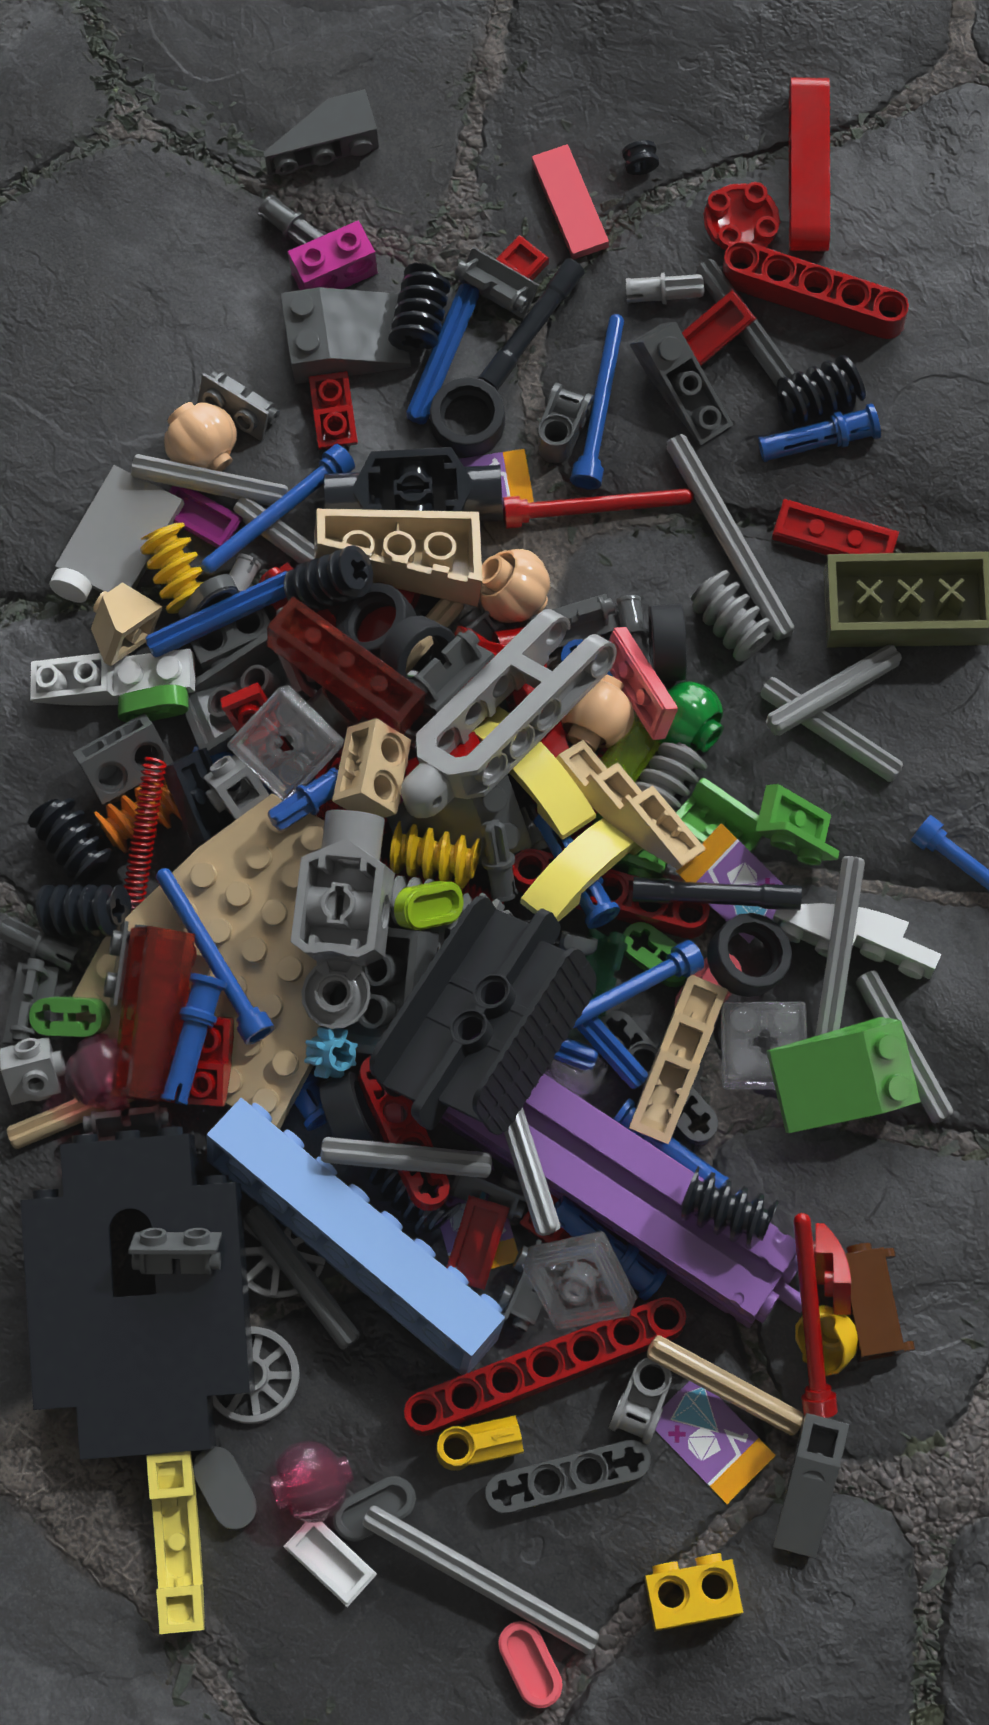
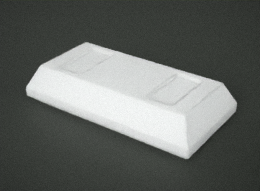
[283,1514,377,1607]

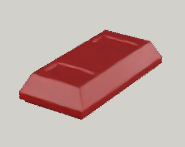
[682,289,756,366]
[447,1195,510,1290]

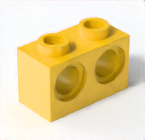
[644,1553,743,1632]

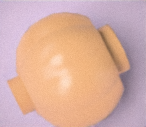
[164,402,237,472]
[479,549,550,623]
[561,675,634,752]

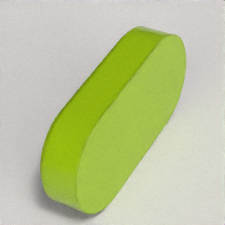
[394,881,464,930]

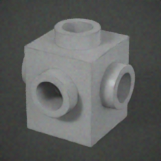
[203,754,269,820]
[0,1037,66,1105]

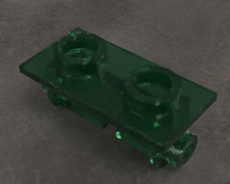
[585,929,628,1019]

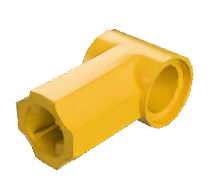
[436,1415,524,1471]

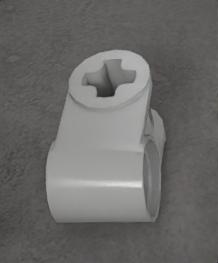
[609,1358,672,1446]

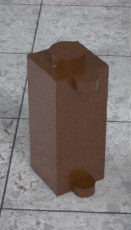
[845,1243,915,1362]

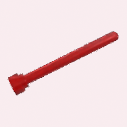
[503,489,694,529]
[793,1213,838,1418]

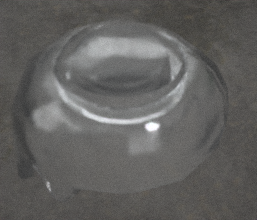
[544,1057,608,1099]

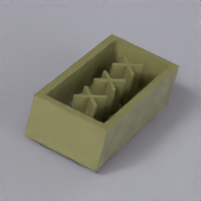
[823,552,989,648]

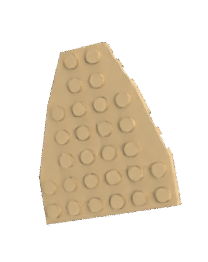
[72,794,325,1129]

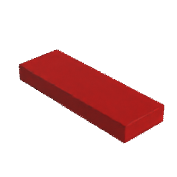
[772,499,899,555]

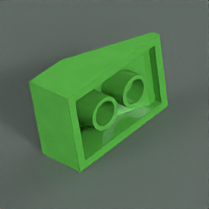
[766,1017,920,1133]

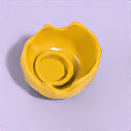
[795,1305,858,1376]

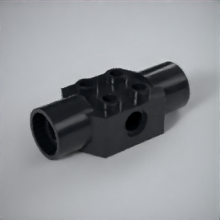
[324,447,503,522]

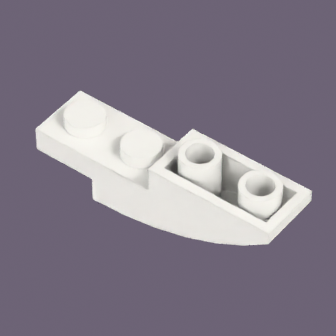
[30,649,195,706]
[773,903,941,979]

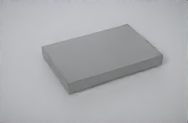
[55,465,184,593]

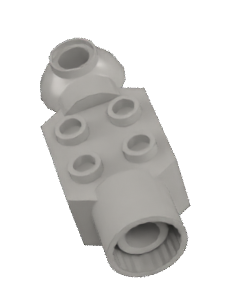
[290,810,395,1029]

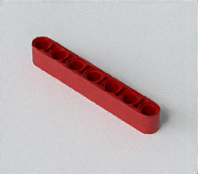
[404,1297,686,1436]

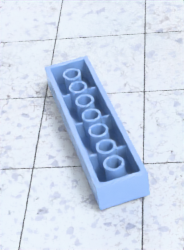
[207,1098,505,1375]

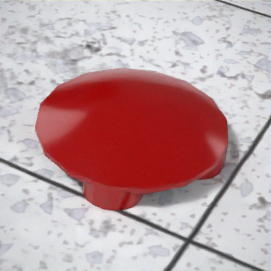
[703,182,780,250]

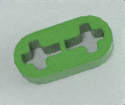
[118,685,189,722]
[622,922,687,988]
[29,997,111,1037]

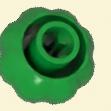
[655,681,724,752]

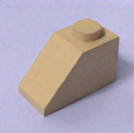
[91,583,162,666]

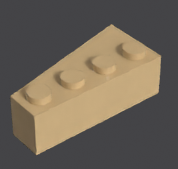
[314,509,482,607]

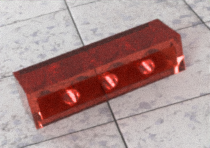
[267,597,425,735]
[111,926,197,1103]

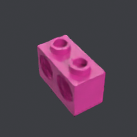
[288,220,378,290]

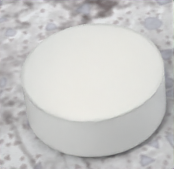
[49,568,92,603]

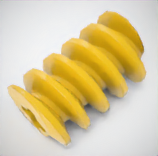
[140,522,203,614]
[389,821,482,888]

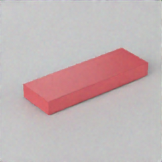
[532,144,609,260]
[609,627,678,740]

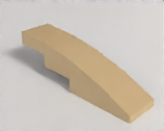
[556,740,706,870]
[629,975,728,1144]

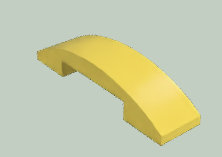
[472,706,596,840]
[520,818,643,922]
[146,1451,205,1634]

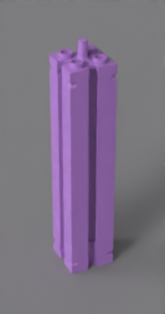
[413,1033,802,1329]

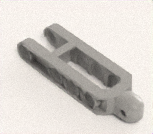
[401,609,617,818]

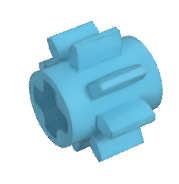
[304,1027,358,1079]

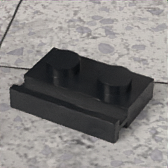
[163,747,235,845]

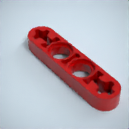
[358,1056,450,1211]

